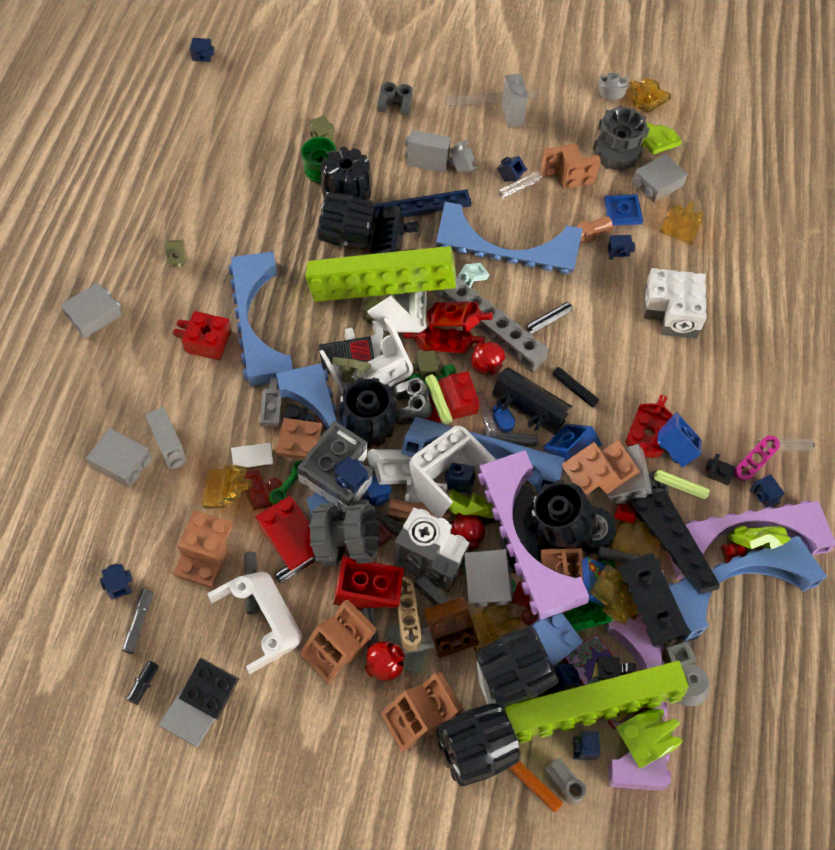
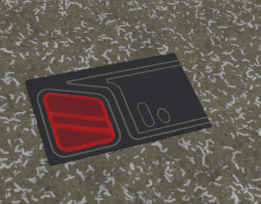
[319,336,374,374]

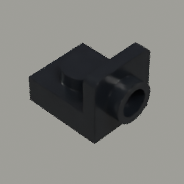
[705,453,735,486]

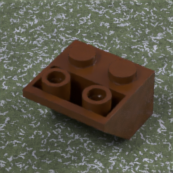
[423,596,479,658]

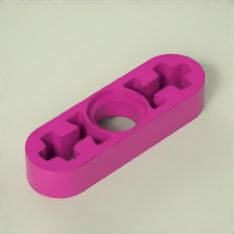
[734,435,780,481]

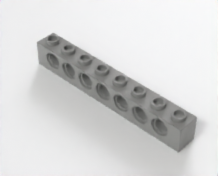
[431,277,549,373]

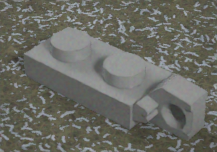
[260,377,282,427]

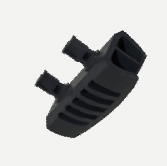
[371,205,419,254]
[492,367,573,435]
[499,486,552,574]
[618,553,690,648]

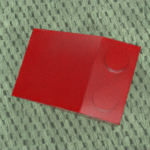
[427,371,480,423]
[255,496,315,571]
[333,556,404,608]

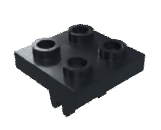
[179,658,240,720]

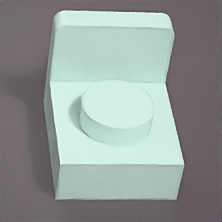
[458,263,490,288]

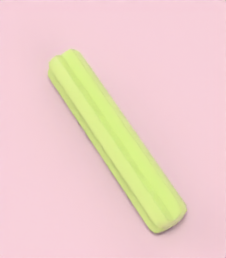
[425,374,453,425]
[654,469,710,499]

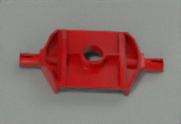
[426,301,493,332]
[404,322,485,353]
[625,394,673,458]

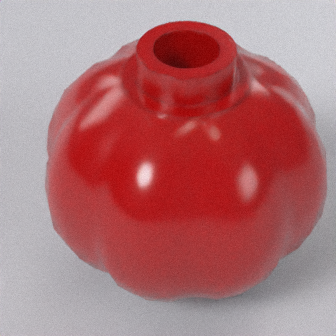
[471,341,505,375]
[450,513,486,551]
[365,641,405,681]

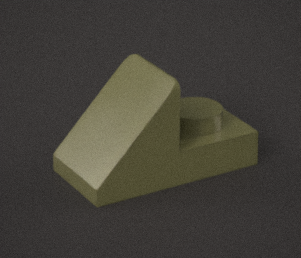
[332,357,371,383]

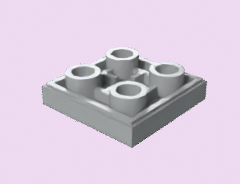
[159,686,215,748]

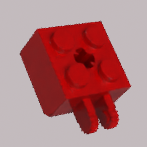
[173,311,232,361]

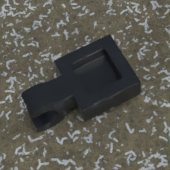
[281,403,318,423]
[597,656,636,680]

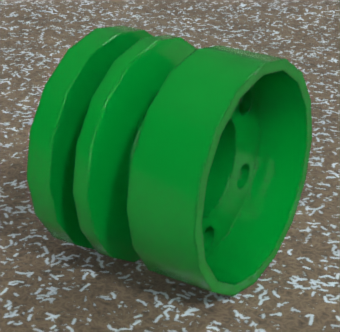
[301,137,337,183]

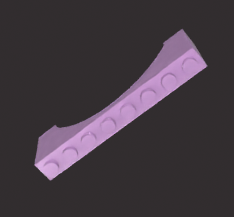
[478,450,589,620]
[668,500,835,579]
[605,608,671,791]

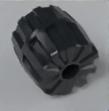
[321,147,372,200]
[317,192,376,249]
[339,377,397,448]
[531,480,598,549]
[476,626,559,708]
[436,703,520,786]

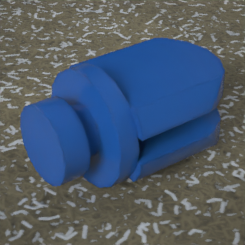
[492,405,515,433]

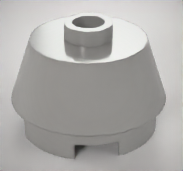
[597,73,629,101]
[449,140,478,173]
[678,664,710,706]

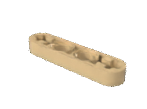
[397,577,422,651]

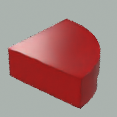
[614,504,635,523]

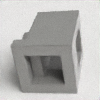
[667,640,696,666]

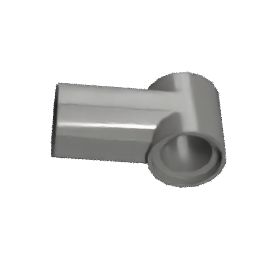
[545,758,586,805]

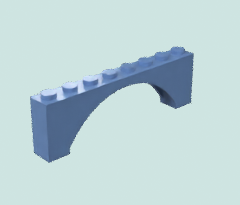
[436,202,583,275]
[228,251,293,387]
[276,363,361,517]
[401,417,565,493]
[668,536,827,641]

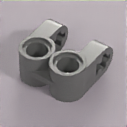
[377,82,413,116]
[393,378,433,425]

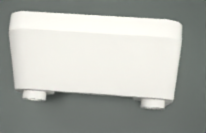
[368,291,427,333]
[319,317,413,396]
[409,426,496,518]
[207,572,302,675]

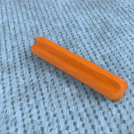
[508,761,563,812]

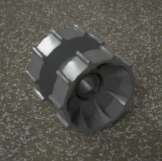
[593,106,650,172]
[309,500,381,566]

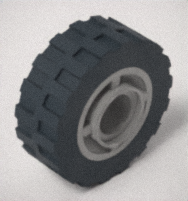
[580,507,616,554]

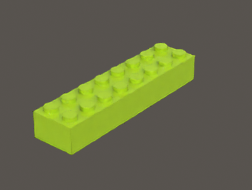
[305,246,456,302]
[505,660,689,743]

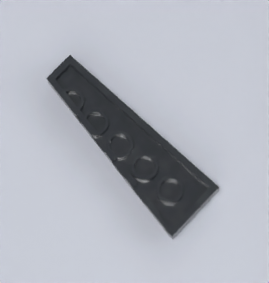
[628,491,720,595]

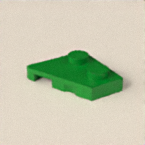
[563,600,614,632]

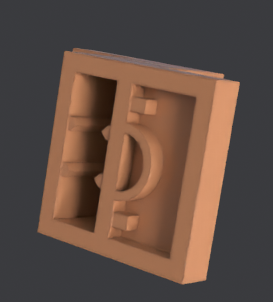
[540,143,601,189]
[276,416,326,460]
[561,440,640,495]
[173,510,233,589]
[539,548,599,581]
[299,600,377,684]
[380,671,464,752]

